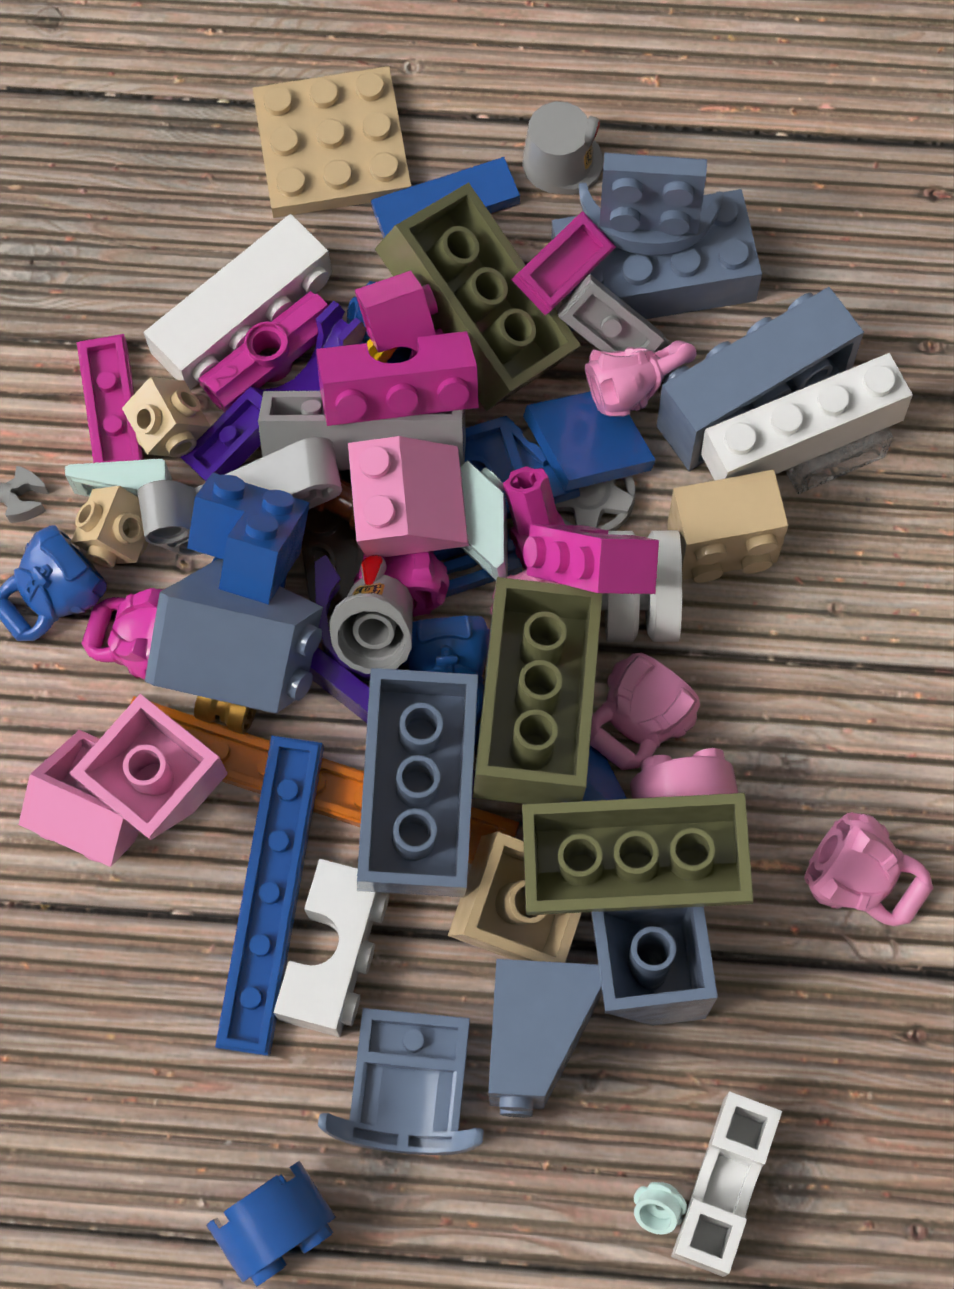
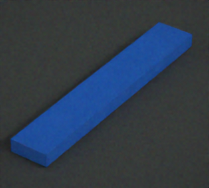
[215,735,324,1057]

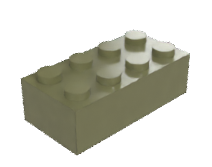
[375,182,581,411]
[472,577,602,804]

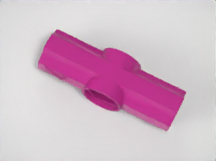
[198,291,328,412]

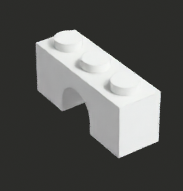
[273,859,389,1037]
[671,1091,782,1277]

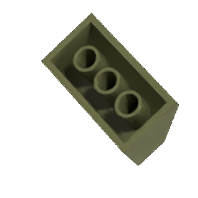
[522,793,753,915]

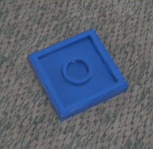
[523,391,656,491]

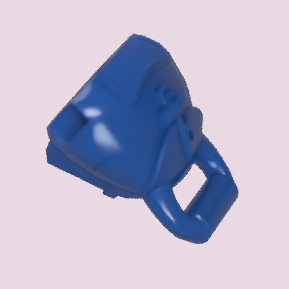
[0,525,107,641]
[402,615,490,725]

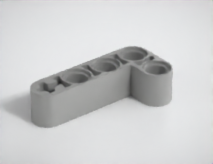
[137,437,342,555]

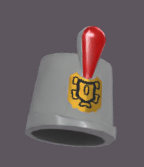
[522,101,603,195]
[329,555,413,674]

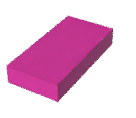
[511,211,616,315]

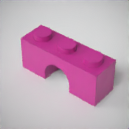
[355,270,444,360]
[316,331,479,426]
[523,524,659,594]

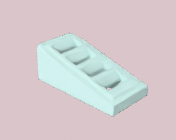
[65,459,172,497]

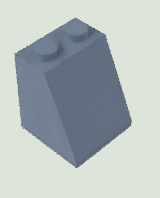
[145,558,323,714]
[591,906,718,1026]
[488,959,603,1118]

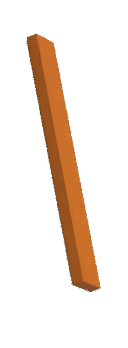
[130,696,519,864]

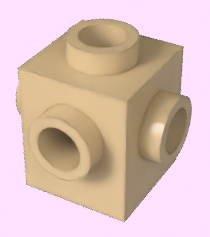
[122,377,210,457]
[71,486,149,568]

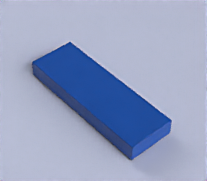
[371,157,520,238]

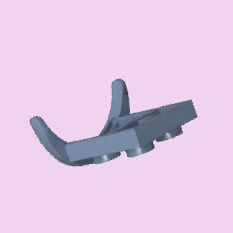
[579,153,724,255]
[318,1008,484,1155]

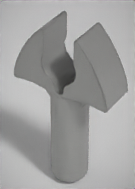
[0,466,49,523]

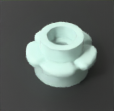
[634,1182,687,1235]

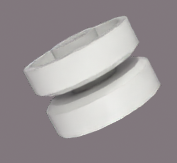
[601,530,682,642]

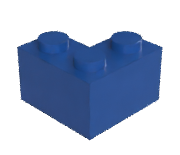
[187,472,310,605]

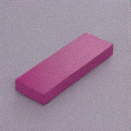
[76,334,145,463]

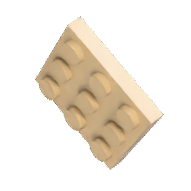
[252,66,411,218]

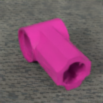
[503,466,565,569]

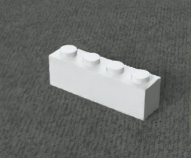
[143,214,332,390]
[701,353,913,480]

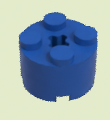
[206,1161,336,1287]

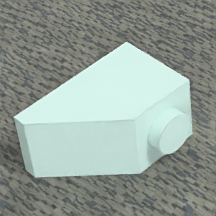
[460,460,508,581]

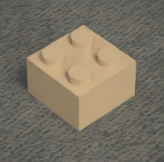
[667,470,788,583]
[448,832,581,963]

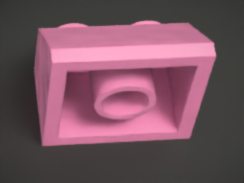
[348,436,469,557]
[70,694,228,840]
[18,730,139,867]

